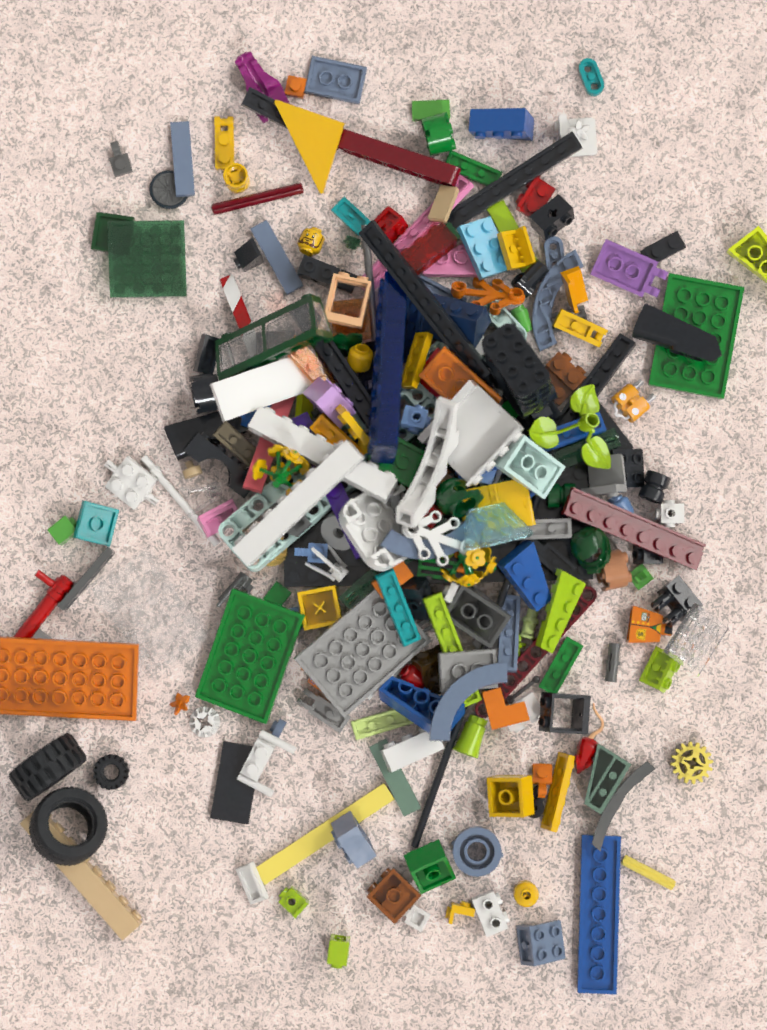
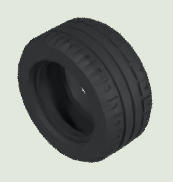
[29,787,108,866]

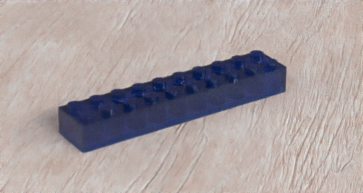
[367,271,407,464]

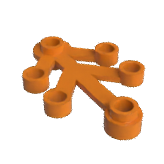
[451,277,525,315]

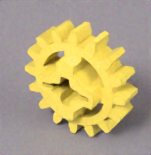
[670,741,713,784]

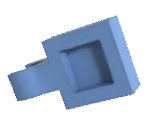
[294,543,328,563]

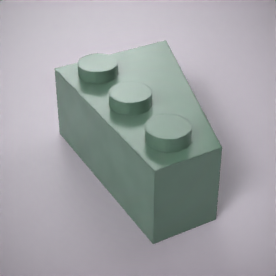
[584,744,632,814]

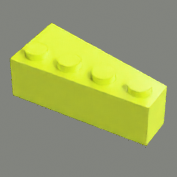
[726,226,767,283]

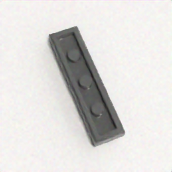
[58,547,115,610]

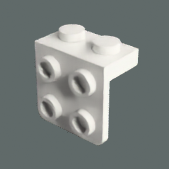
[554,114,597,157]

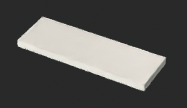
[210,349,325,421]

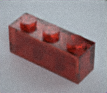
[400,222,457,276]

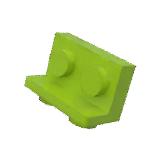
[639,646,681,693]

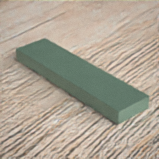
[369,738,421,817]

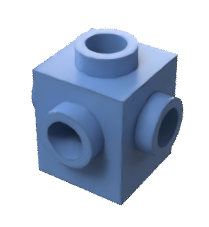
[401,405,431,435]

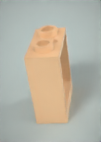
[323,272,372,329]

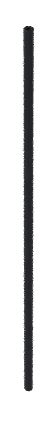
[411,494,541,848]

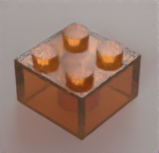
[331,298,372,340]

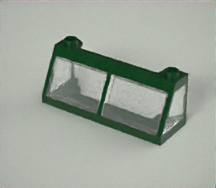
[215,293,334,381]

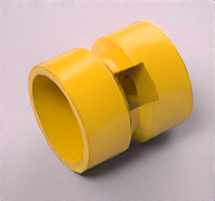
[223,163,250,193]

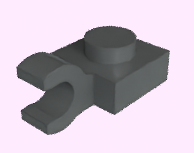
[109,141,133,177]

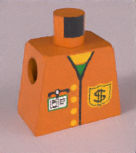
[626,606,673,643]

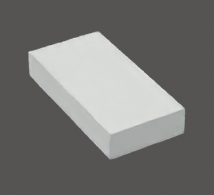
[235,861,269,905]

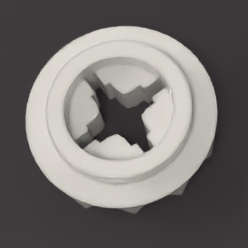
[189,706,220,738]

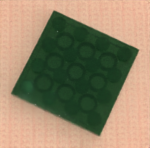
[107,220,187,298]

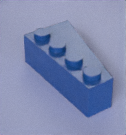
[379,676,465,742]

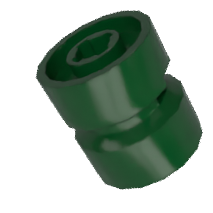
[547,483,576,508]

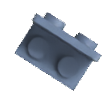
[516,920,565,967]

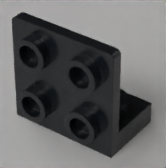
[609,449,644,488]

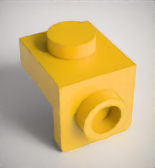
[445,901,475,924]

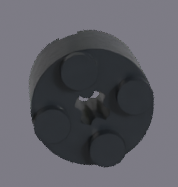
[189,372,218,414]

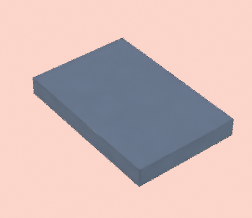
[304,56,367,105]

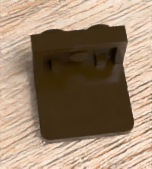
[411,645,442,695]

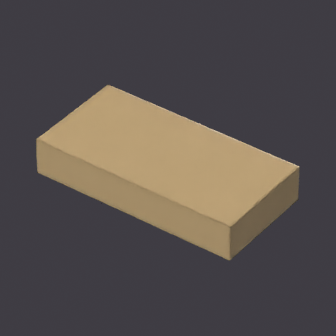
[428,185,459,223]

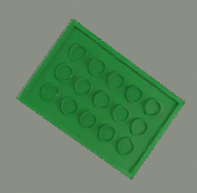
[648,273,745,400]
[195,589,305,724]

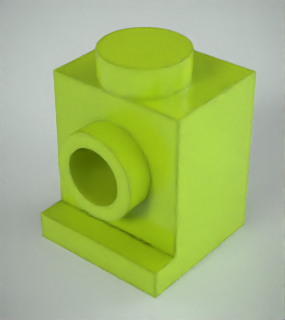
[278,886,309,918]

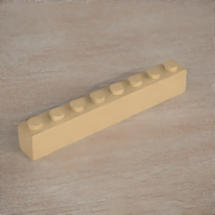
[20,811,142,941]

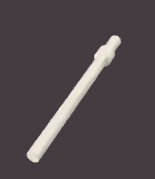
[141,455,220,547]

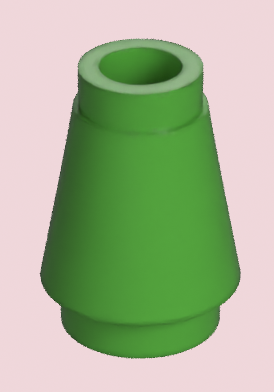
[510,304,533,332]

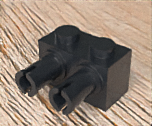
[650,575,703,628]

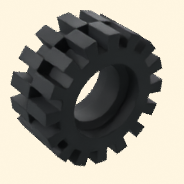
[93,754,130,790]

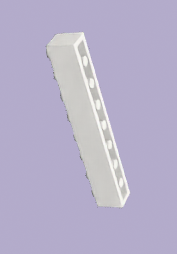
[248,406,397,504]
[232,440,365,566]

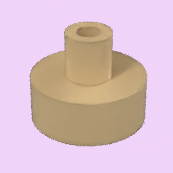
[182,460,203,479]

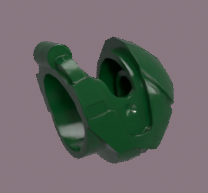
[435,478,484,518]
[570,527,611,575]

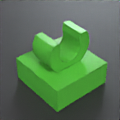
[631,564,654,590]

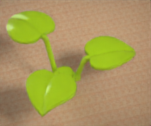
[528,384,611,469]

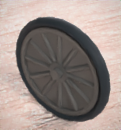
[149,170,188,209]

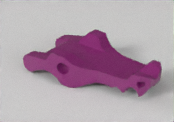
[235,52,290,124]

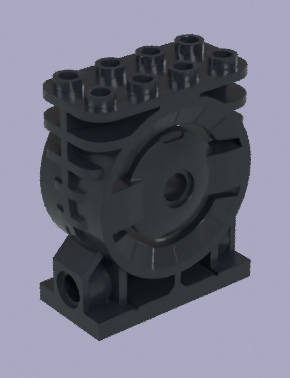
[482,323,563,435]

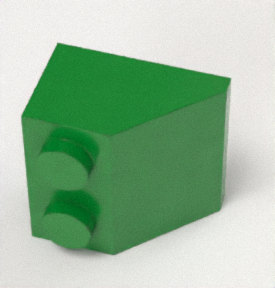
[403,839,456,894]

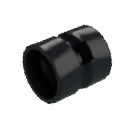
[638,470,671,504]

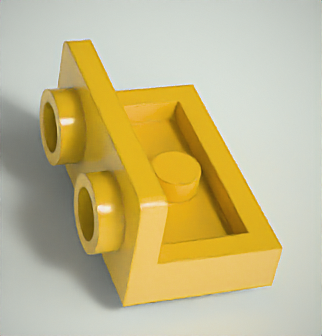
[497,226,536,271]

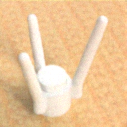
[305,545,349,582]

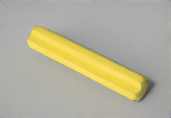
[621,855,676,890]

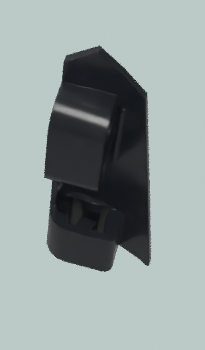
[632,304,722,362]
[164,411,249,460]

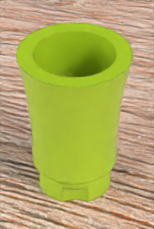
[453,714,487,759]

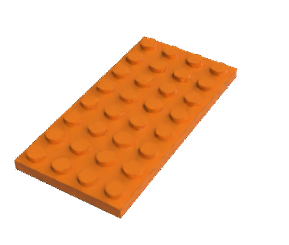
[0,637,139,721]

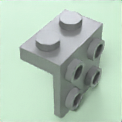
[581,454,627,499]

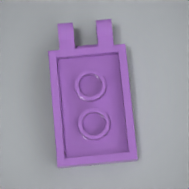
[590,239,668,297]

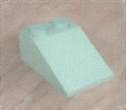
[494,435,565,499]

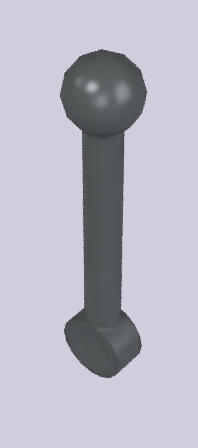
[506,676,540,704]

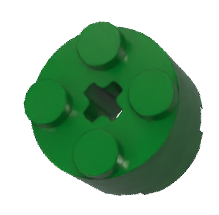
[421,112,456,156]

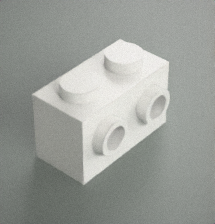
[471,889,510,937]

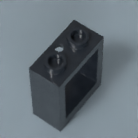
[538,692,591,735]

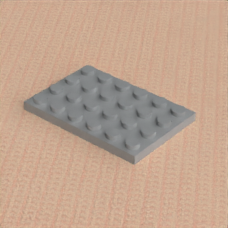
[293,589,431,718]

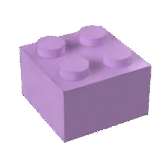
[303,377,356,428]

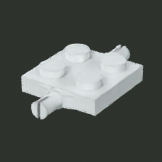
[104,456,159,510]

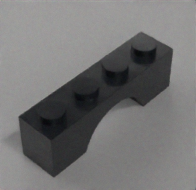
[182,432,250,498]

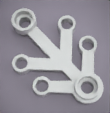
[402,511,476,567]

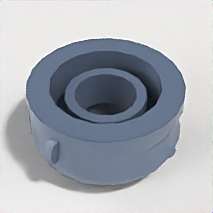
[451,826,504,877]

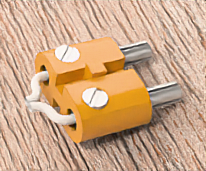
[611,379,656,423]

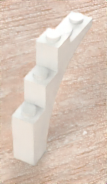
[396,397,459,529]

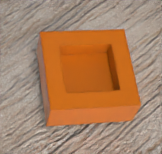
[285,75,307,98]

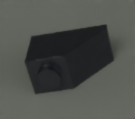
[233,238,264,272]

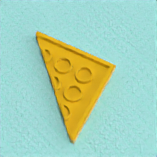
[274,99,345,194]

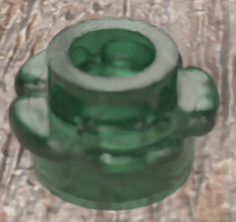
[343,235,361,250]

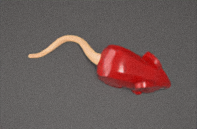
[574,703,604,774]

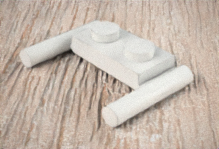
[237,730,297,797]

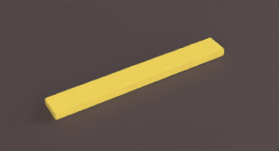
[256,783,395,885]

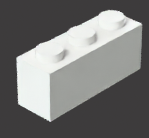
[380,728,445,772]

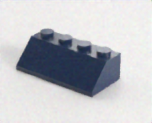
[422,293,491,349]

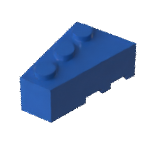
[469,108,534,141]
[497,540,551,612]

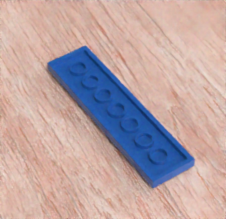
[577,834,621,994]

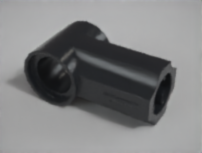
[511,259,549,298]

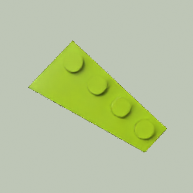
[536,568,586,654]

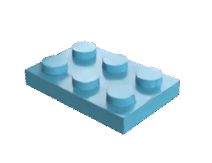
[457,216,507,280]

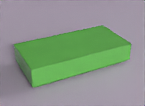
[412,100,450,121]

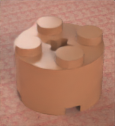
[594,549,632,591]

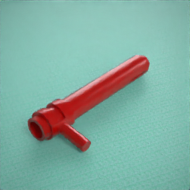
[13,569,74,638]

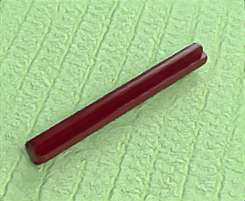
[211,183,304,215]

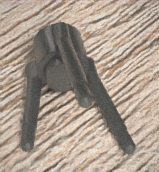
[217,572,253,607]

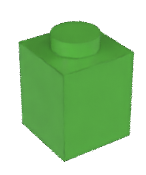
[47,516,77,546]

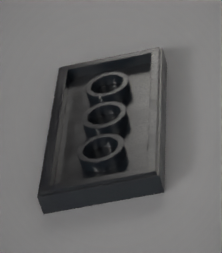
[210,741,255,825]

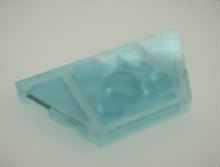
[463,502,533,552]

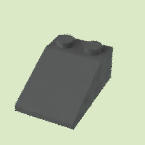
[448,585,512,649]

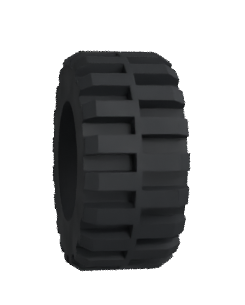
[9,733,87,801]

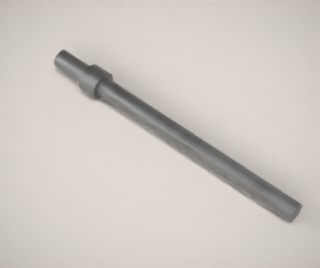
[361,225,379,341]

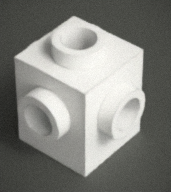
[655,500,684,527]

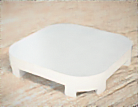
[339,484,430,571]

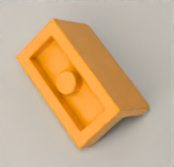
[560,266,588,314]

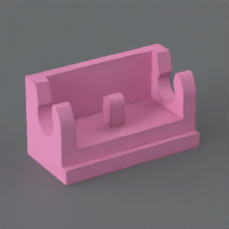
[197,499,237,538]

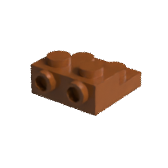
[545,352,587,406]
[367,867,422,924]

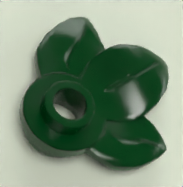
[333,333,363,357]

